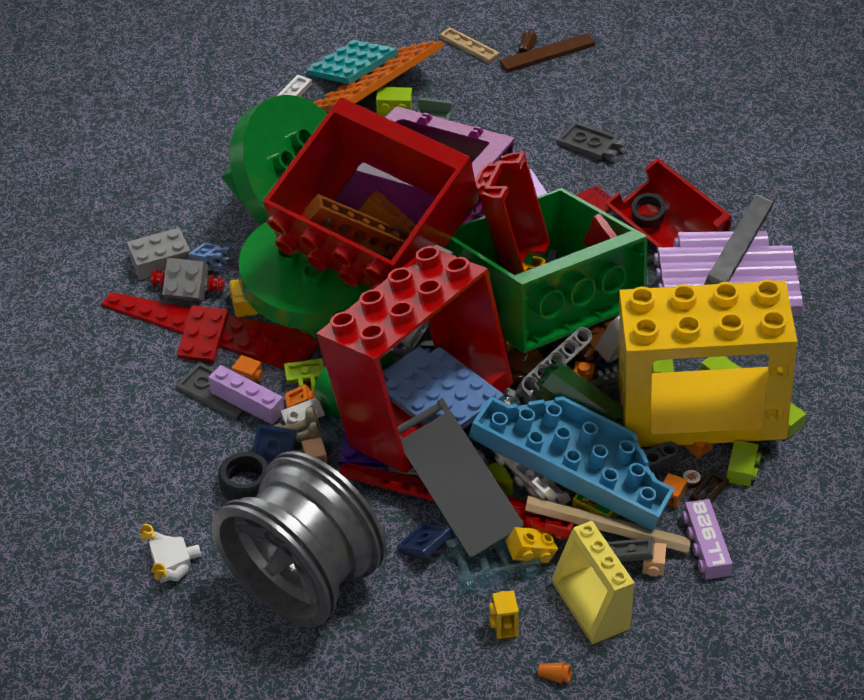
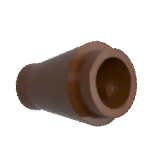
[519,30,537,53]

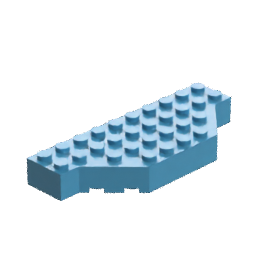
[468,396,675,532]

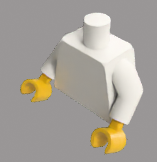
[140,524,201,583]

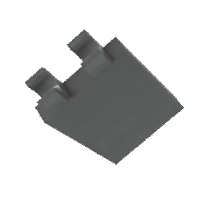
[557,121,627,164]

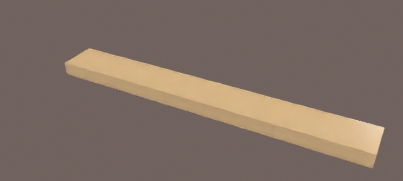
[525,496,690,553]

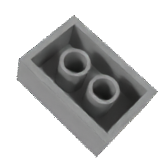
[127,227,190,280]

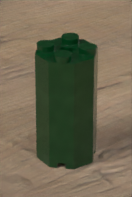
[533,359,623,423]

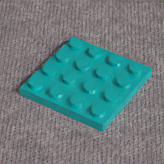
[307,40,398,84]

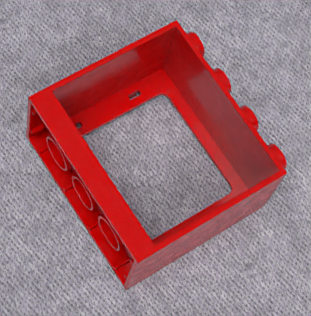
[263,97,479,290]
[316,246,513,474]

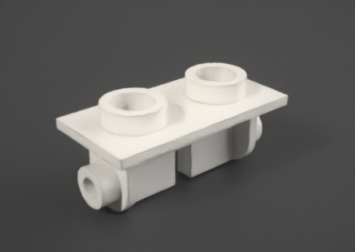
[281,398,325,425]

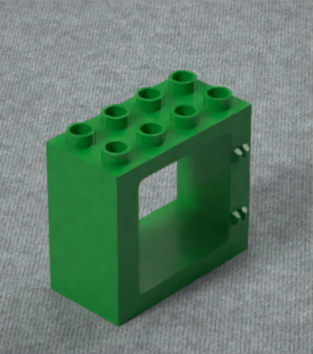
[445,188,647,353]

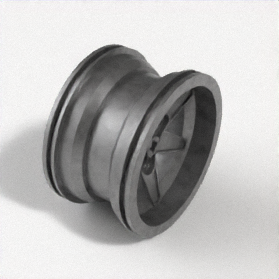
[212,451,387,628]

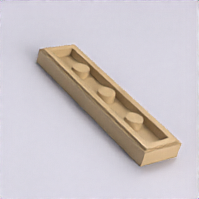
[439,27,500,64]

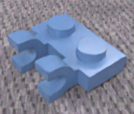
[188,242,230,269]

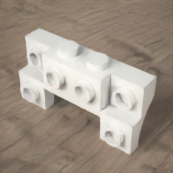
[494,451,571,505]

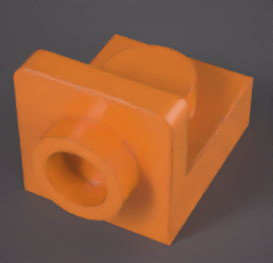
[285,384,315,408]

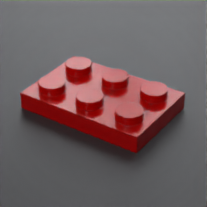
[177,305,229,363]

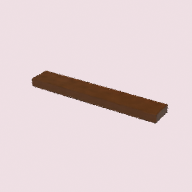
[500,33,595,73]

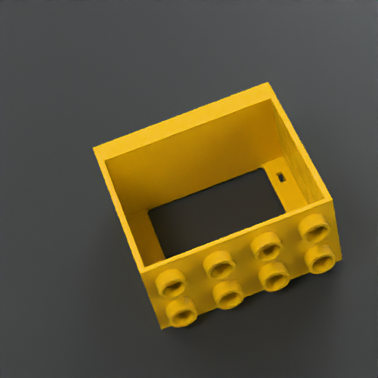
[619,279,797,447]

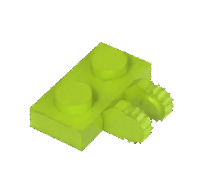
[284,358,324,390]

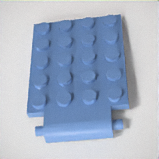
[382,347,505,429]

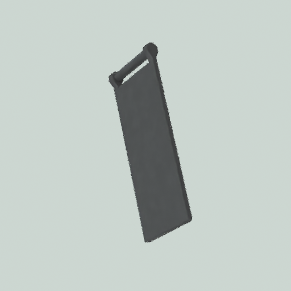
[398,398,524,558]

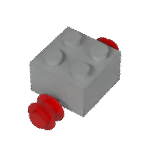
[150,258,225,301]

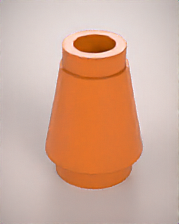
[538,662,572,684]

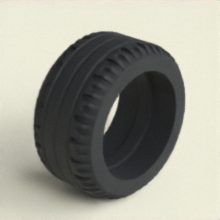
[218,452,269,501]

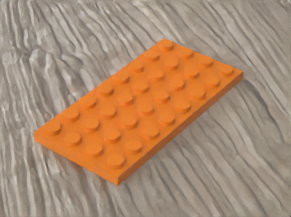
[313,40,444,112]

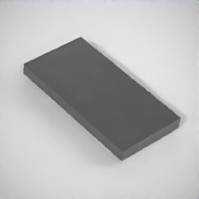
[175,362,246,421]

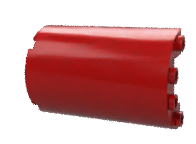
[475,152,550,275]
[605,158,732,249]

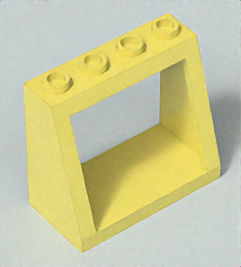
[552,521,635,645]

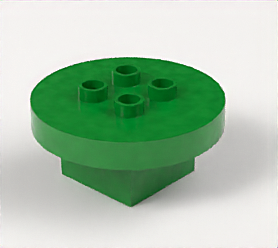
[221,95,327,226]
[239,222,392,341]

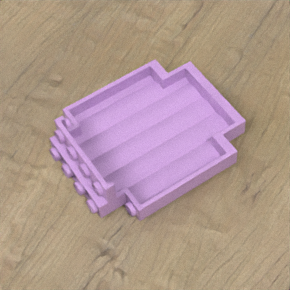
[653,231,803,316]

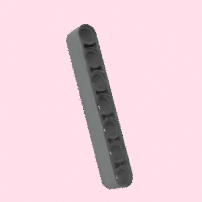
[704,194,774,285]

